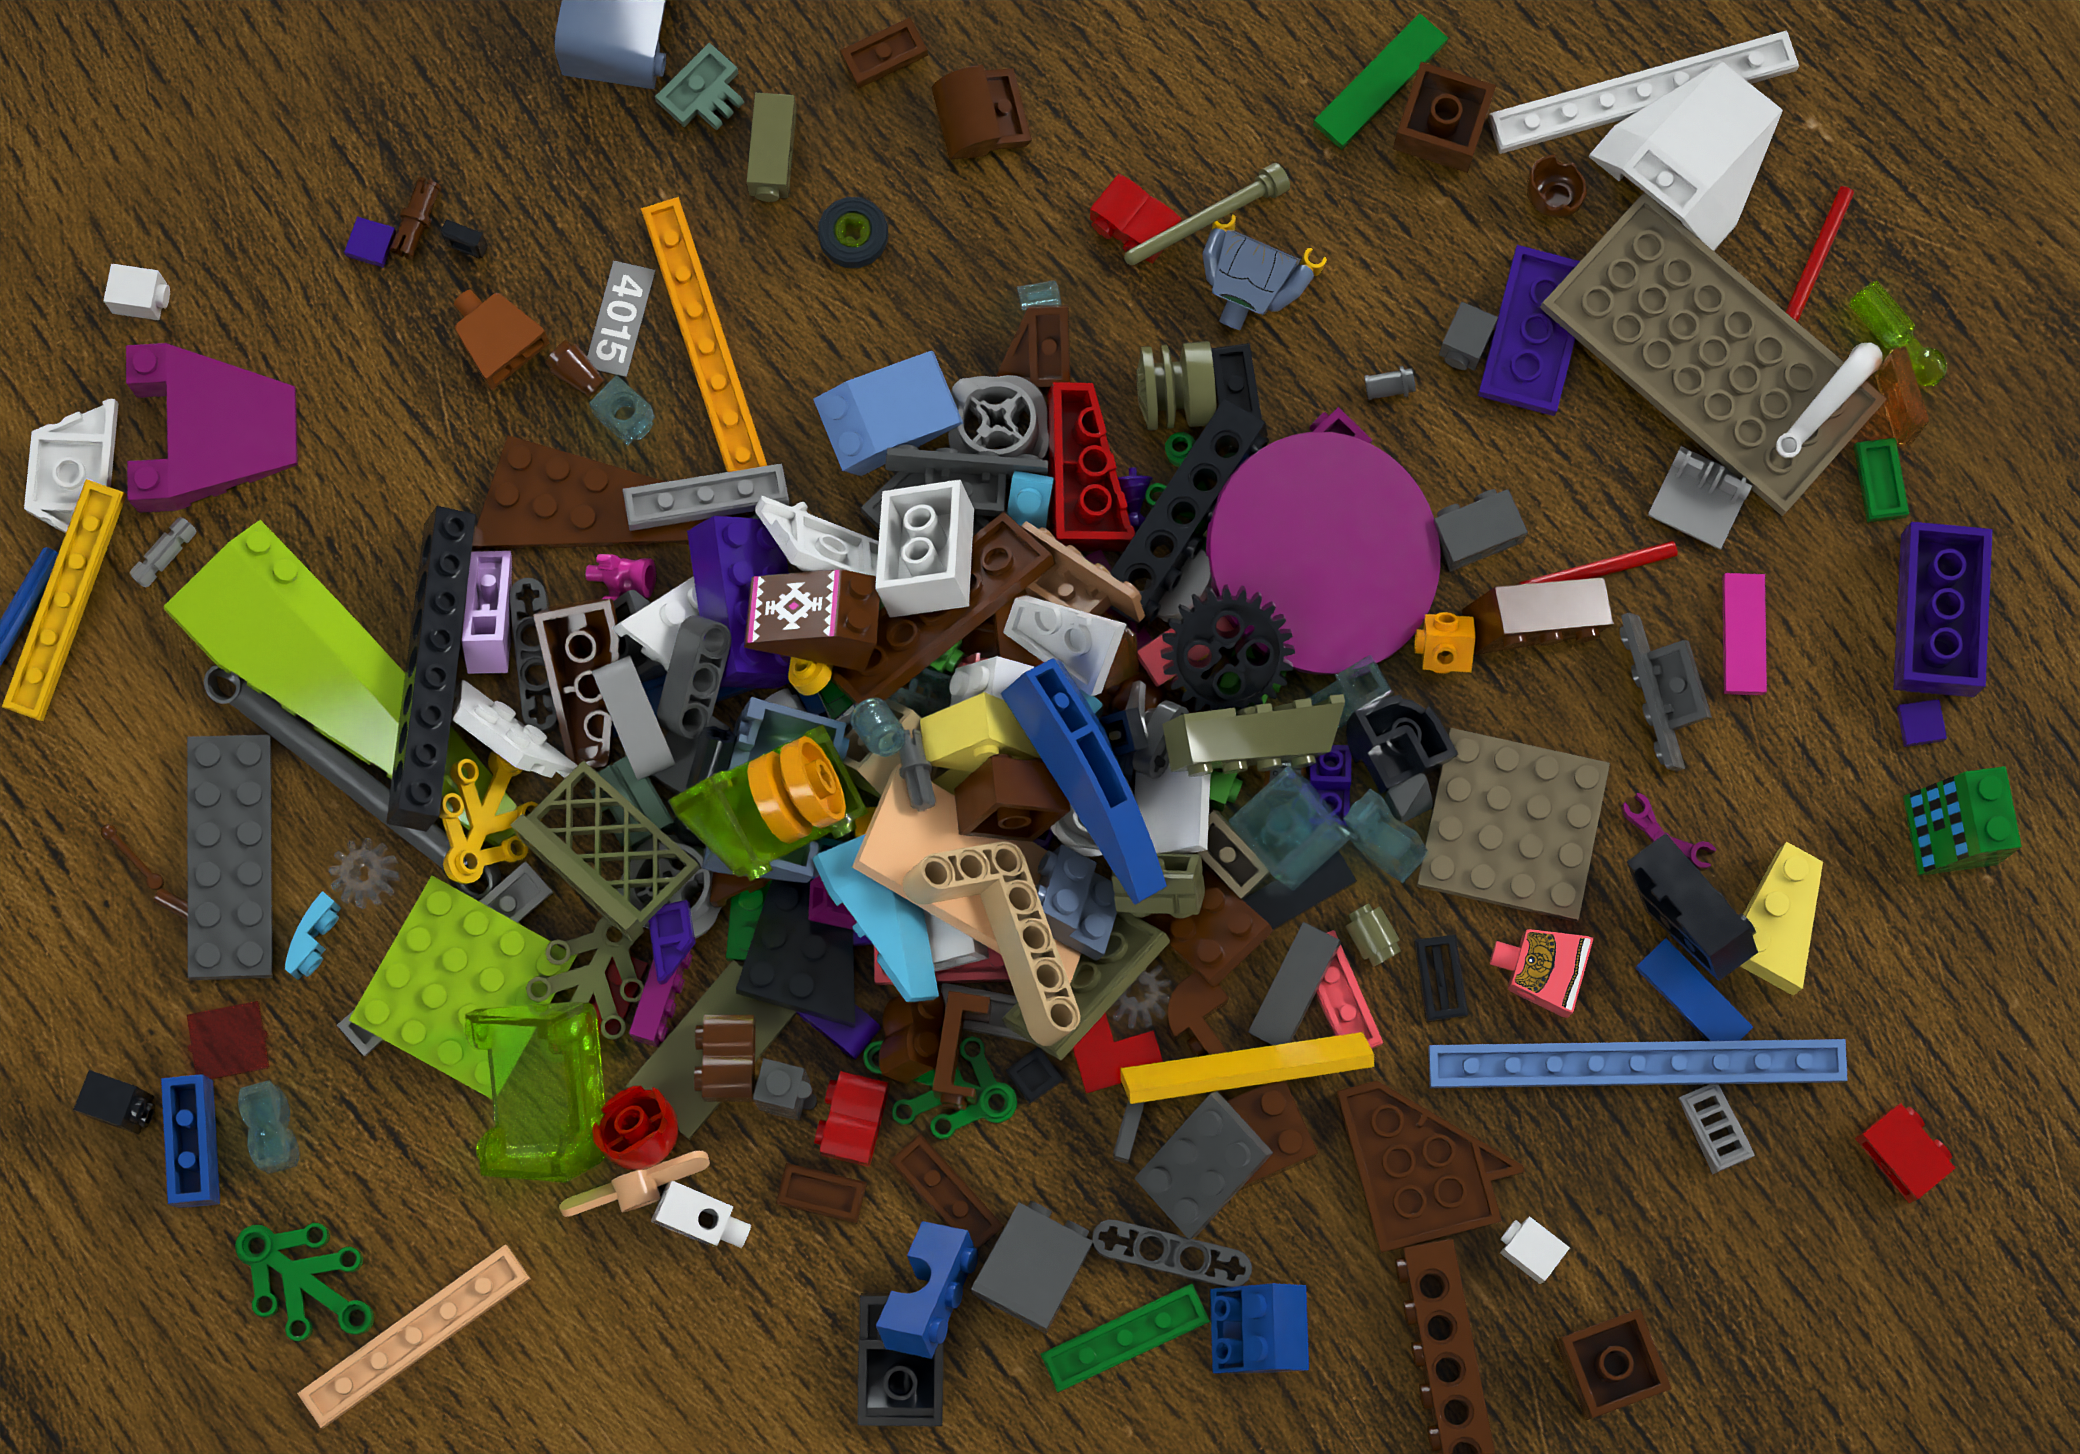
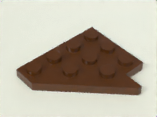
[1336,1081,1525,1254]

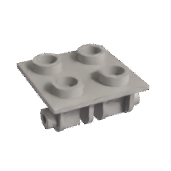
[1648,446,1752,550]

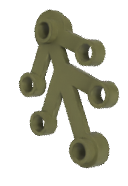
[526,917,644,1062]

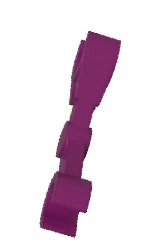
[1621,793,1716,871]

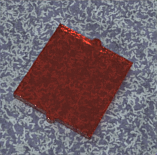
[187,1001,270,1079]

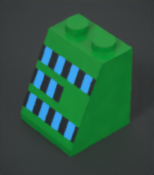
[1903,766,2022,876]

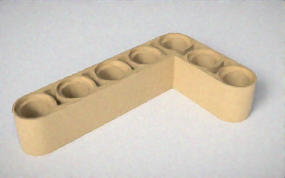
[902,841,1080,1046]

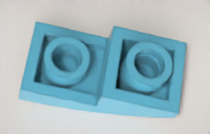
[285,891,341,980]

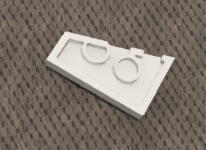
[1003,595,1126,696]

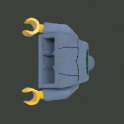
[1202,214,1327,330]

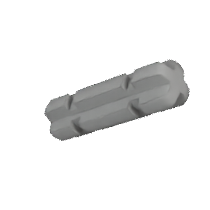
[130,517,196,588]

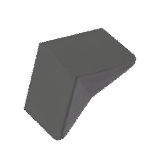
[1384,773,1433,825]

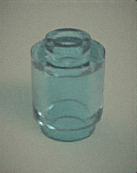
[850,698,905,757]

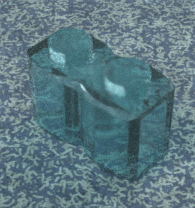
[238,1081,299,1174]

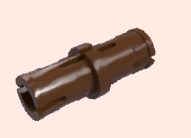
[389,177,442,260]

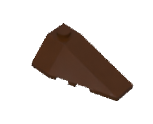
[533,598,621,768]

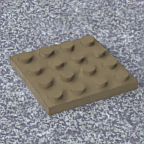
[1416,728,1610,922]

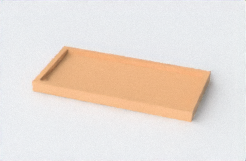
[852,763,1082,983]

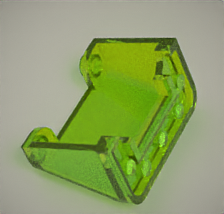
[668,724,868,881]
[464,1002,605,1183]

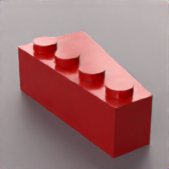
[1047,382,1135,552]

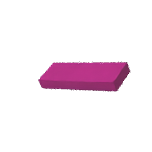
[1722,573,1767,695]

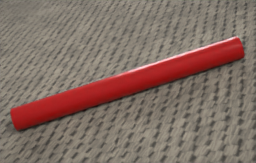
[1785,186,1854,323]
[1519,541,1678,585]

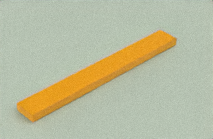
[641,197,767,472]

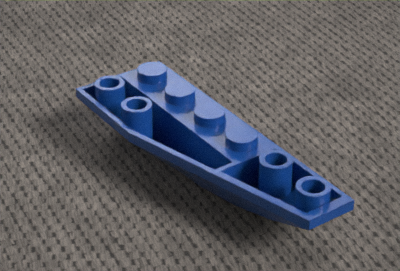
[1000,658,1167,905]

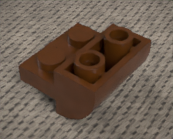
[931,64,1032,160]

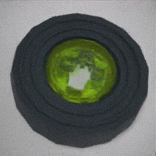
[818,197,888,268]

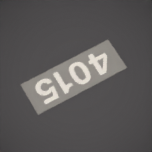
[587,260,655,377]

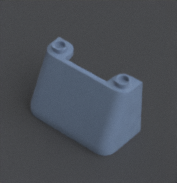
[555,0,666,89]
[702,697,849,883]

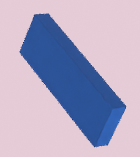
[1635,938,1753,1041]

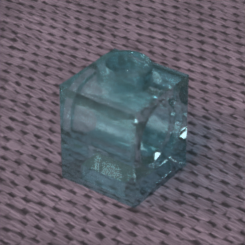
[589,375,655,446]

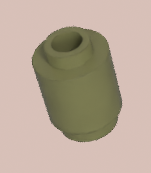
[1345,903,1401,967]

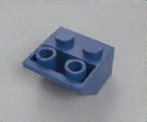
[1210,1283,1309,1374]

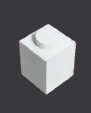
[104,264,170,320]
[1500,1216,1570,1284]

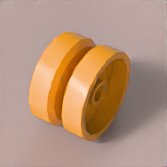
[747,736,846,844]

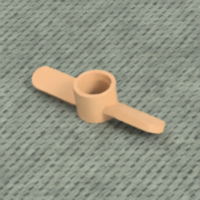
[559,1151,710,1217]

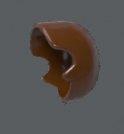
[1527,154,1587,218]

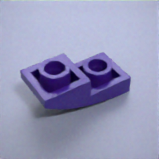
[1308,745,1351,833]

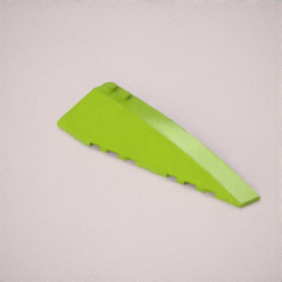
[164,520,517,847]

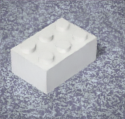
[875,480,974,618]

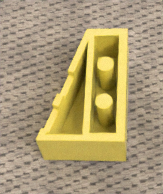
[920,692,1041,772]
[1740,842,1823,996]

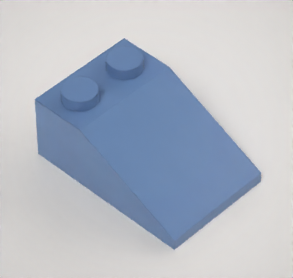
[813,351,963,476]

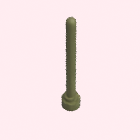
[1124,163,1290,265]

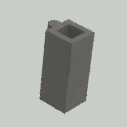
[753,1058,817,1121]

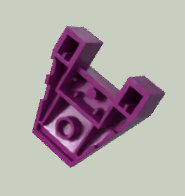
[126,343,298,513]

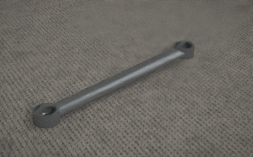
[204,665,501,899]

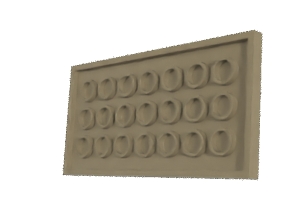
[1540,192,1887,516]

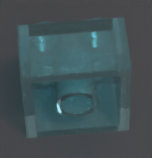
[1228,765,1354,891]

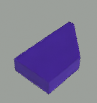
[648,900,696,985]

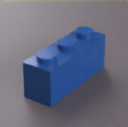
[161,1074,220,1208]

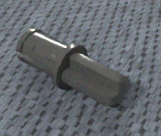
[895,729,936,812]

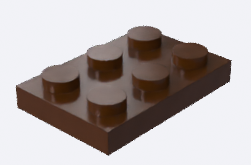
[1138,865,1273,988]

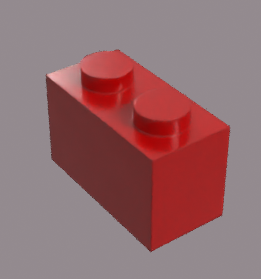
[1855,1103,1956,1203]

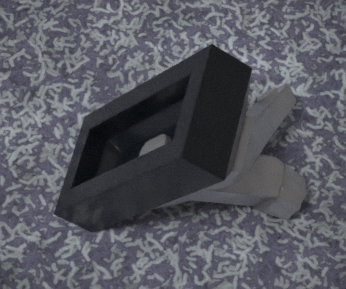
[1098,680,1156,757]

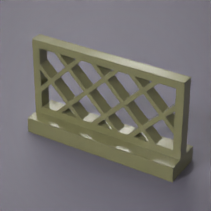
[511,760,700,943]

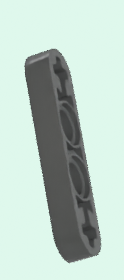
[509,578,559,734]
[1092,1219,1252,1288]

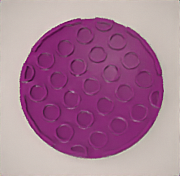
[1206,432,1441,675]

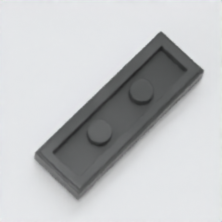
[1248,922,1342,1045]

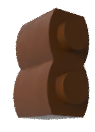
[879,992,945,1084]
[694,1015,756,1102]

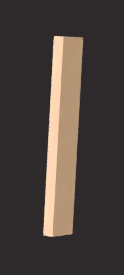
[297,1244,531,1428]

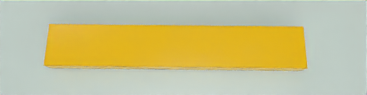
[2,479,127,721]
[1121,1032,1374,1104]

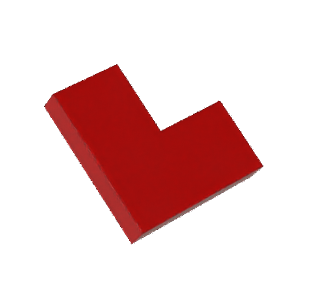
[1072,1013,1163,1094]

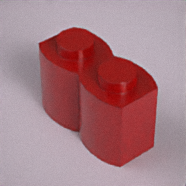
[1090,173,1182,264]
[814,1071,890,1167]

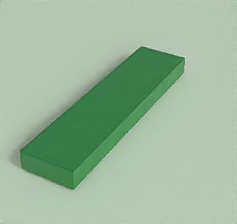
[1313,13,1449,150]
[1040,1284,1210,1393]

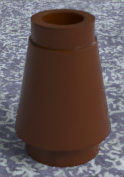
[545,340,605,398]

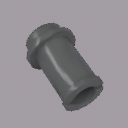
[1364,366,1416,401]

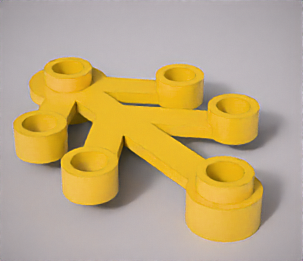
[439,751,542,884]

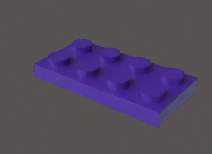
[1477,245,1580,416]

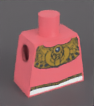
[1490,929,1593,1018]

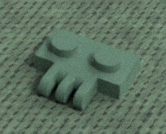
[655,42,744,130]

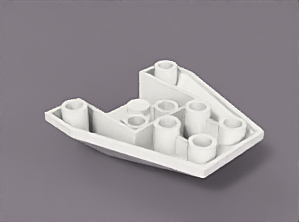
[1589,61,1783,251]

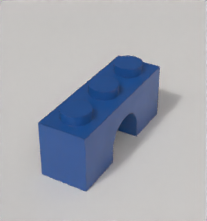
[876,1221,978,1359]

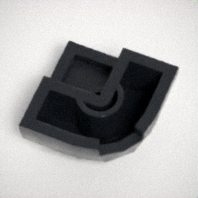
[1346,695,1458,794]

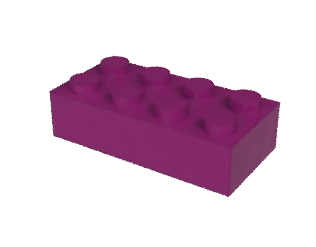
[629,951,693,1048]

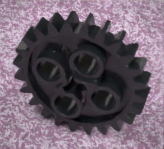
[1161,584,1295,712]

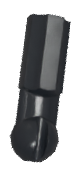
[674,726,737,846]

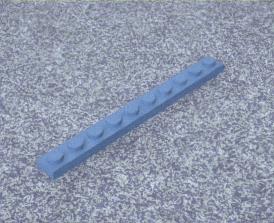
[1428,1039,1848,1088]

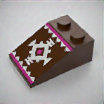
[744,569,880,671]

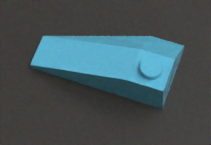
[812,835,939,1002]

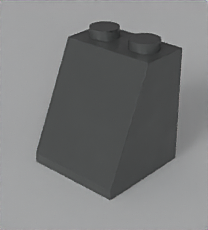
[971,1200,1093,1334]

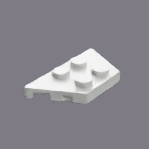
[24,399,119,534]
[755,496,879,576]
[612,576,699,672]
[452,680,578,778]

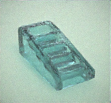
[888,668,952,717]

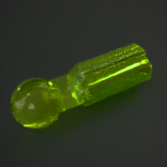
[1849,280,1947,386]

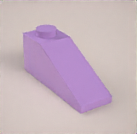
[462,551,512,674]

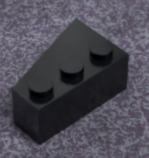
[1627,833,1758,981]

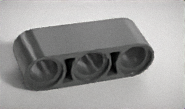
[657,615,731,739]

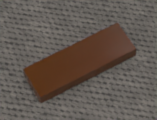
[889,1134,1004,1251]

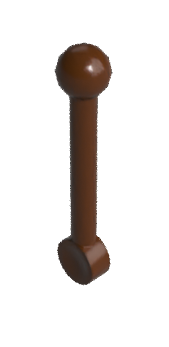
[100,824,164,890]

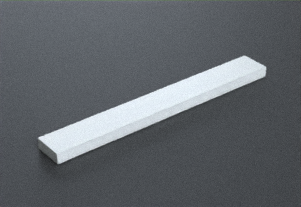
[1488,31,1799,154]

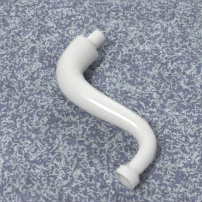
[1776,342,1883,458]

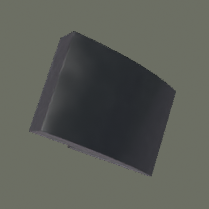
[858,1293,944,1426]

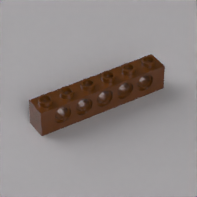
[1395,1239,1495,1454]

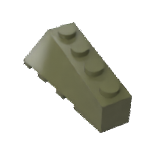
[1162,694,1345,777]

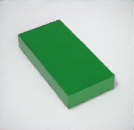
[1853,438,1909,523]

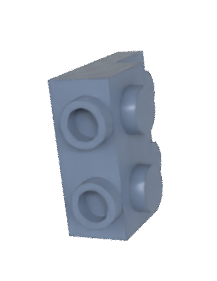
[1035,844,1117,961]

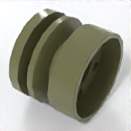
[1136,341,1216,430]

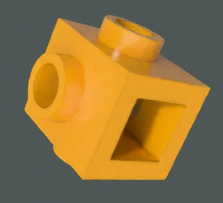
[1414,612,1475,673]

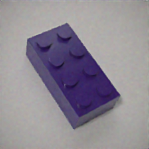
[687,515,791,689]
[1893,522,1992,697]

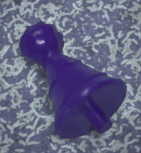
[1118,467,1153,533]

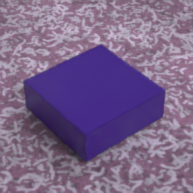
[344,216,397,268]
[1896,699,1947,747]

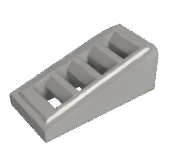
[1678,1084,1755,1174]

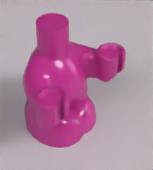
[585,554,656,601]

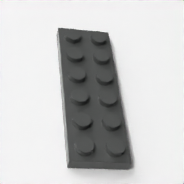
[187,735,273,980]

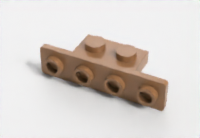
[1021,521,1145,622]

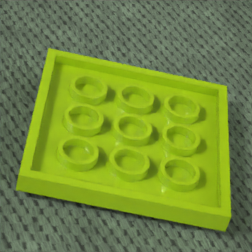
[349,876,576,1101]

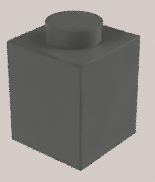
[1439,301,1498,371]

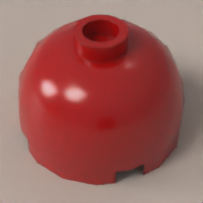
[592,1085,679,1171]

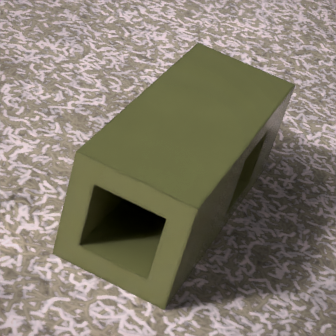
[747,92,797,202]

